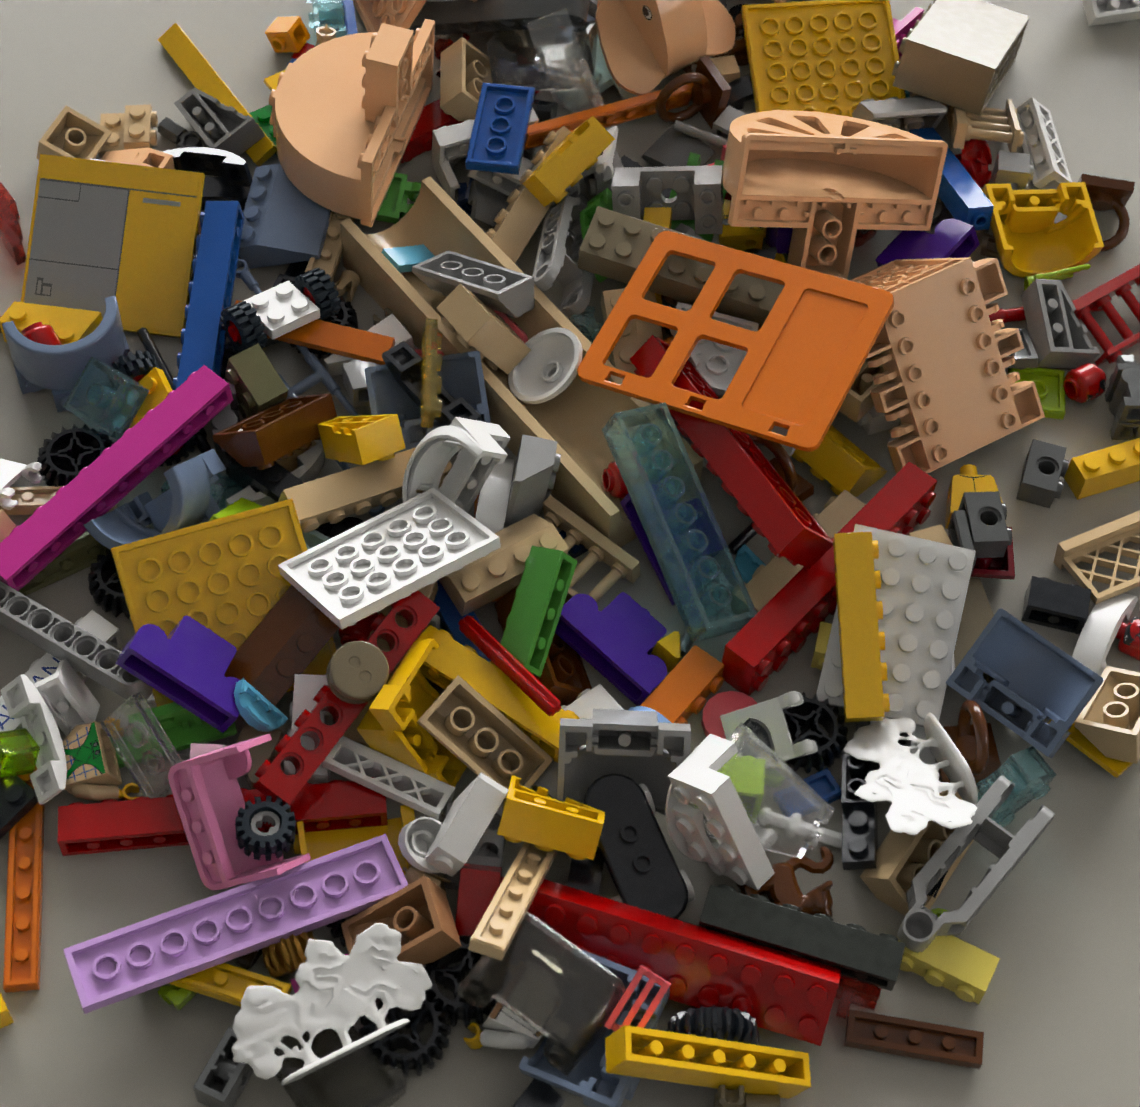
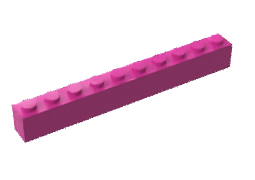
[0,365,234,591]

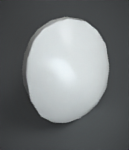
[398,817,442,873]

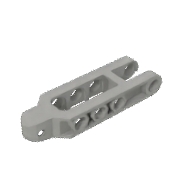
[532,190,594,318]
[898,775,1055,952]

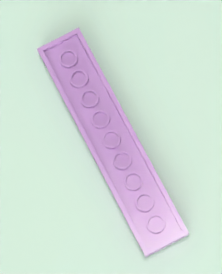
[63,834,409,1014]

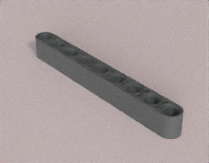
[409,0,590,35]

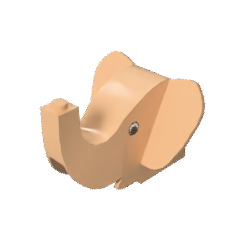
[595,0,736,96]

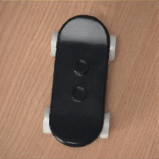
[584,773,695,919]

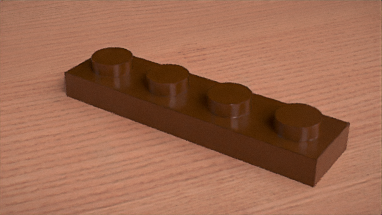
[844,1009,984,1069]

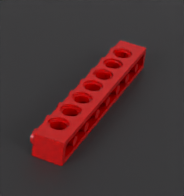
[253,590,440,806]

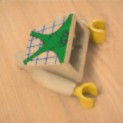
[63,716,139,801]

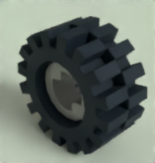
[235,795,296,861]

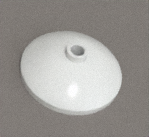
[508,327,583,404]

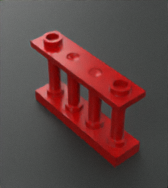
[1072,264,1140,367]

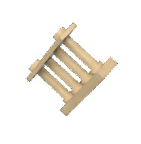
[947,99,1024,153]
[542,495,640,603]

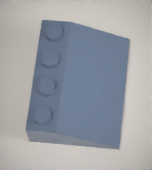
[239,163,331,269]

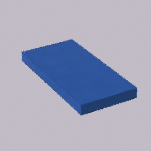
[465,82,535,175]

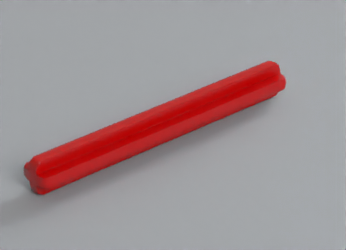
[458,615,561,716]

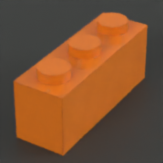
[640,645,725,724]

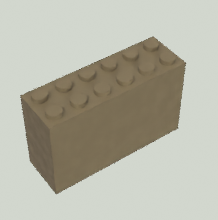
[892,0,1029,116]

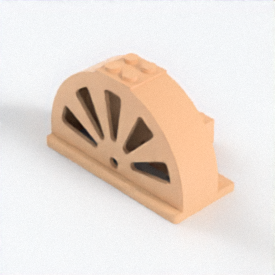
[269,18,435,227]
[722,110,948,280]

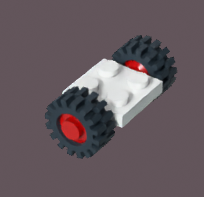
[220,268,341,353]

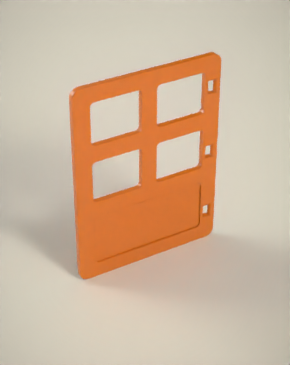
[577,231,894,452]

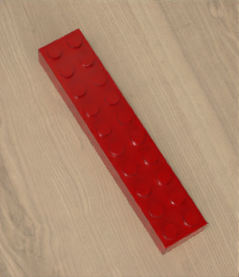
[629,335,833,569]
[722,461,937,696]
[508,879,841,1046]

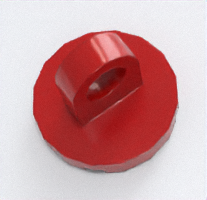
[955,139,992,188]

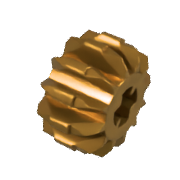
[262,931,317,978]

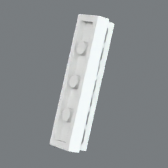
[1017,97,1072,189]
[322,736,455,820]

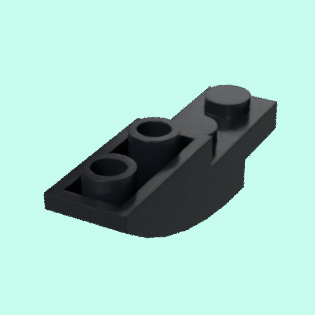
[841,754,878,870]

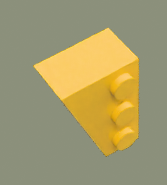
[523,116,615,207]
[0,301,103,345]
[317,414,405,465]
[497,775,605,860]

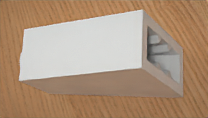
[424,772,508,877]

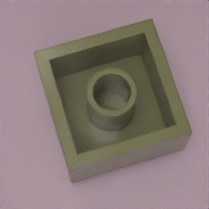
[224,344,289,419]

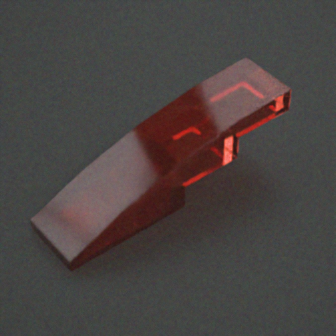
[0,182,26,266]

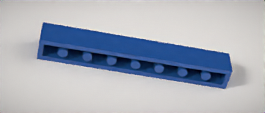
[173,201,244,390]

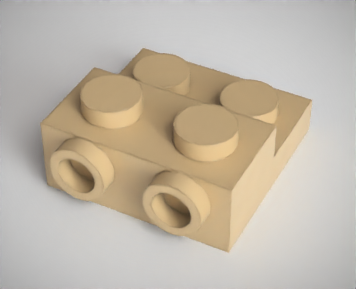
[99,104,158,158]

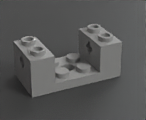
[611,165,724,234]

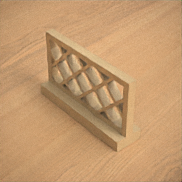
[1054,510,1140,604]

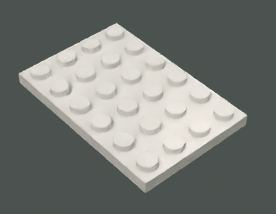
[278,488,501,629]
[817,524,976,727]

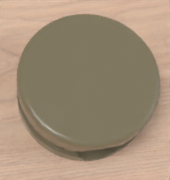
[326,641,389,704]

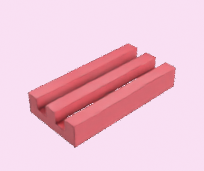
[604,965,671,1031]

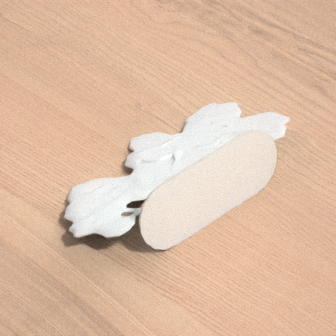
[843,713,978,835]
[231,923,433,1086]

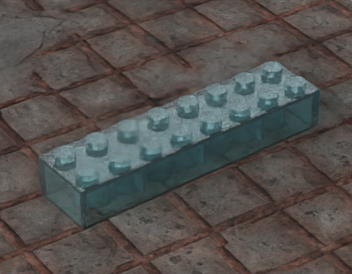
[602,402,757,643]

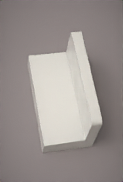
[34,659,100,737]

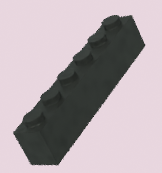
[699,884,906,991]

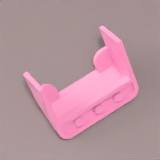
[168,733,311,891]

